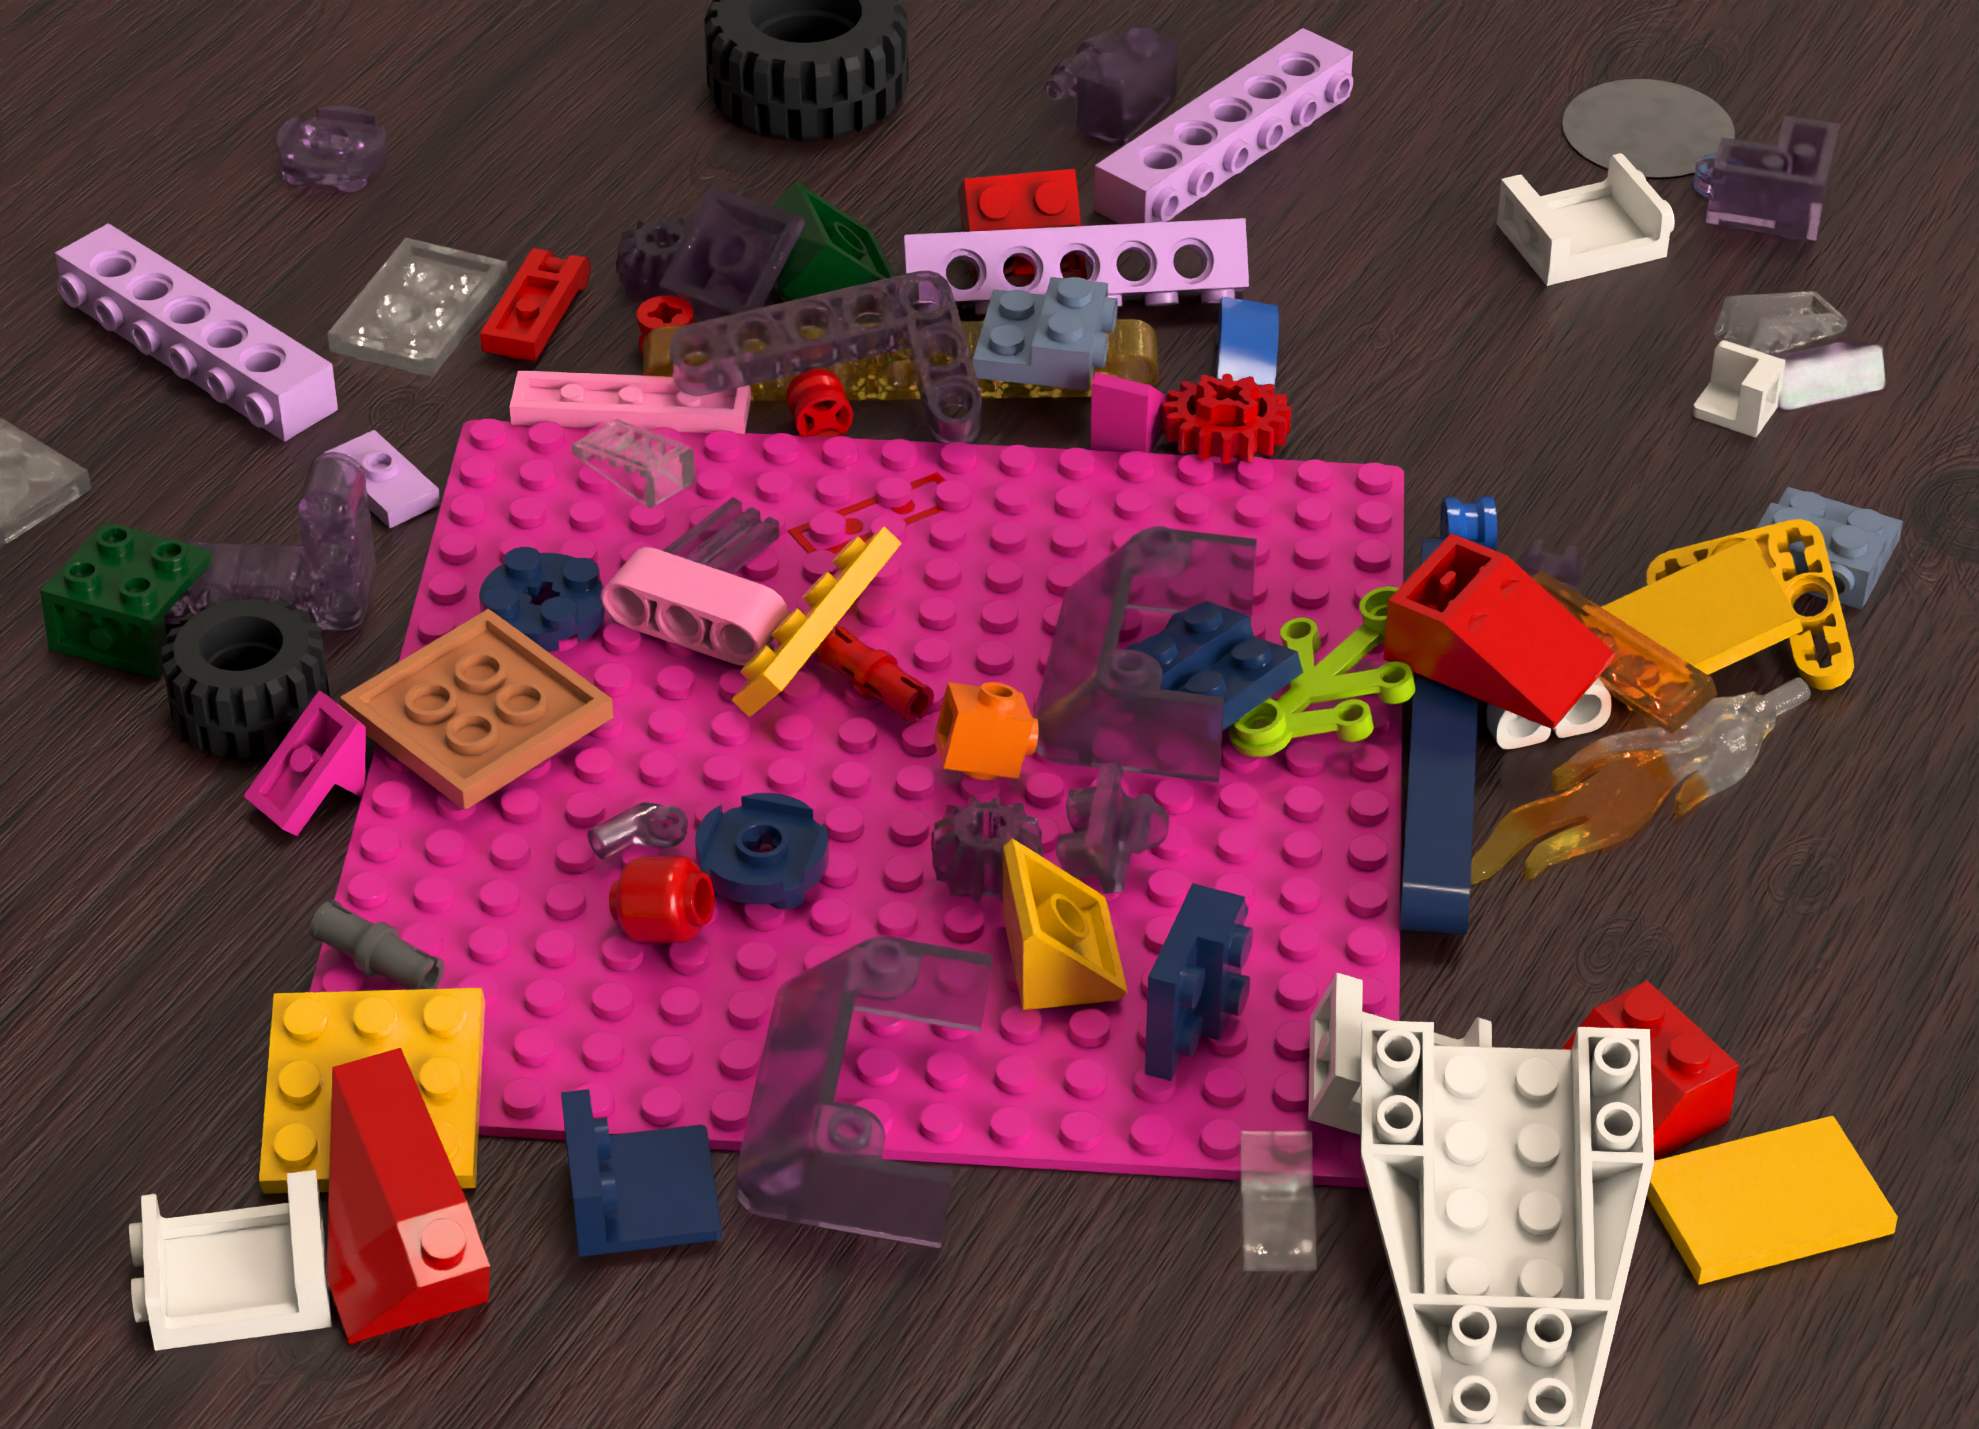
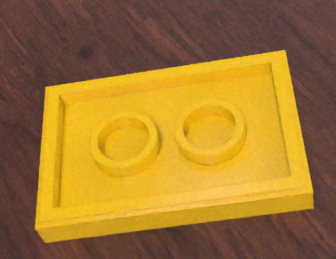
[1580,537,1803,711]
[1647,1115,1898,1285]

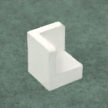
[1693,340,1785,438]

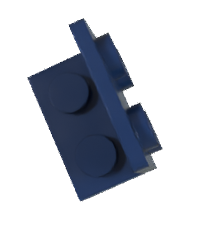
[561,1089,722,1257]

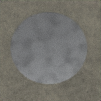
[1562,79,1735,178]

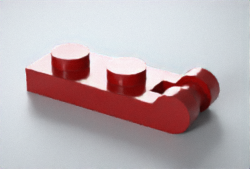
[480,248,591,361]

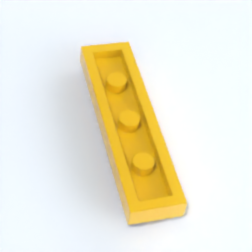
[732,526,902,717]

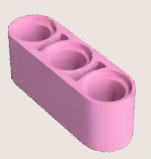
[601,547,789,666]

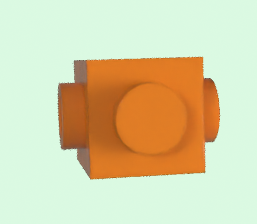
[933,682,1039,780]

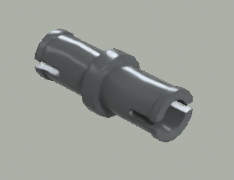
[309,900,444,990]

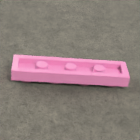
[509,371,751,435]

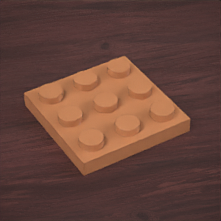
[339,608,614,811]

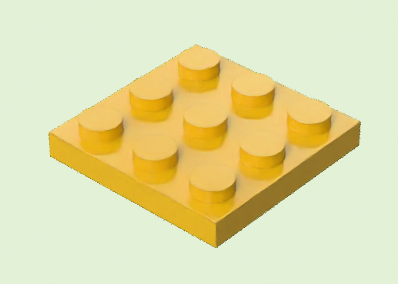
[259,988,485,1194]

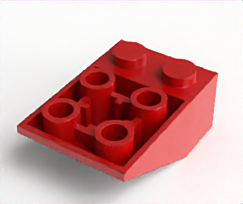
[1383,533,1615,730]

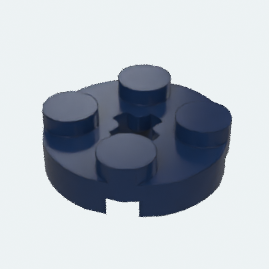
[479,547,605,652]
[695,793,829,910]

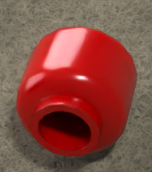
[609,855,715,944]

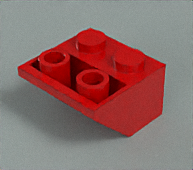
[957,169,1087,287]

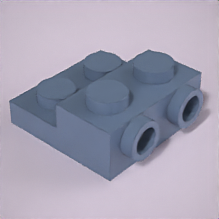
[973,277,1118,391]
[1756,486,1903,610]

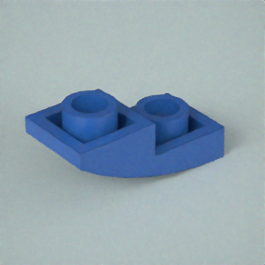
[1215,296,1279,388]

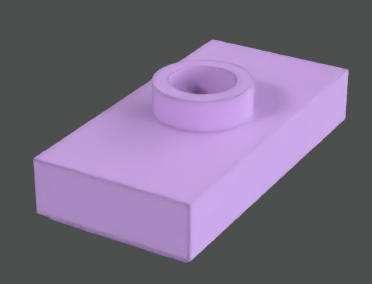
[324,430,440,528]

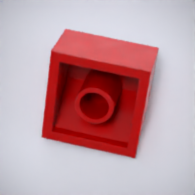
[1561,980,1739,1161]

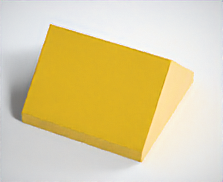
[1003,838,1128,1010]

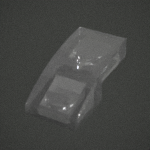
[1239,1131,1317,1271]

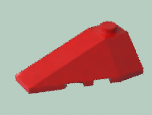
[326,1047,490,1345]

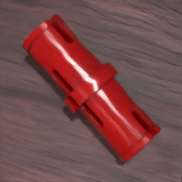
[817,626,934,723]

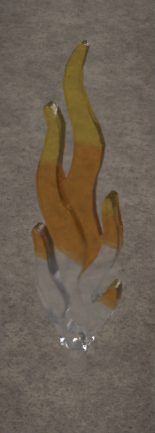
[1471,677,1810,885]

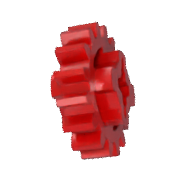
[1162,373,1291,464]

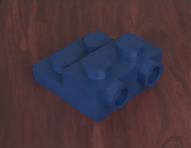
[1115,601,1303,738]
[1145,883,1253,1081]

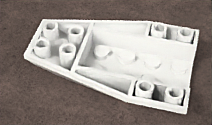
[1361,1020,1654,1429]

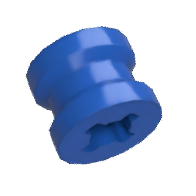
[1440,496,1497,551]

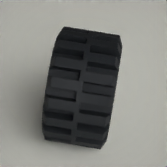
[161,596,330,759]

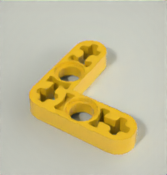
[1647,519,1854,690]

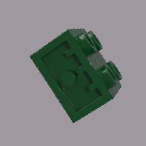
[40,522,212,680]

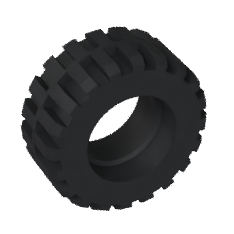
[704,0,909,142]

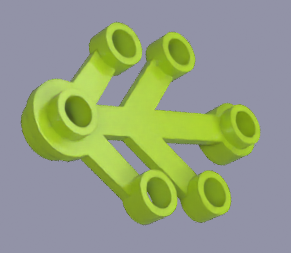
[1229,586,1416,757]

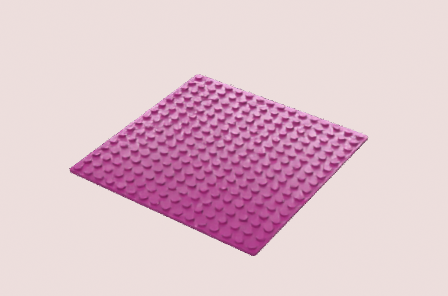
[309,419,1404,1188]

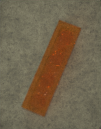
[1532,570,1718,735]

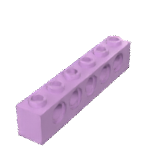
[1094,28,1353,224]
[902,218,1249,317]
[55,223,338,442]

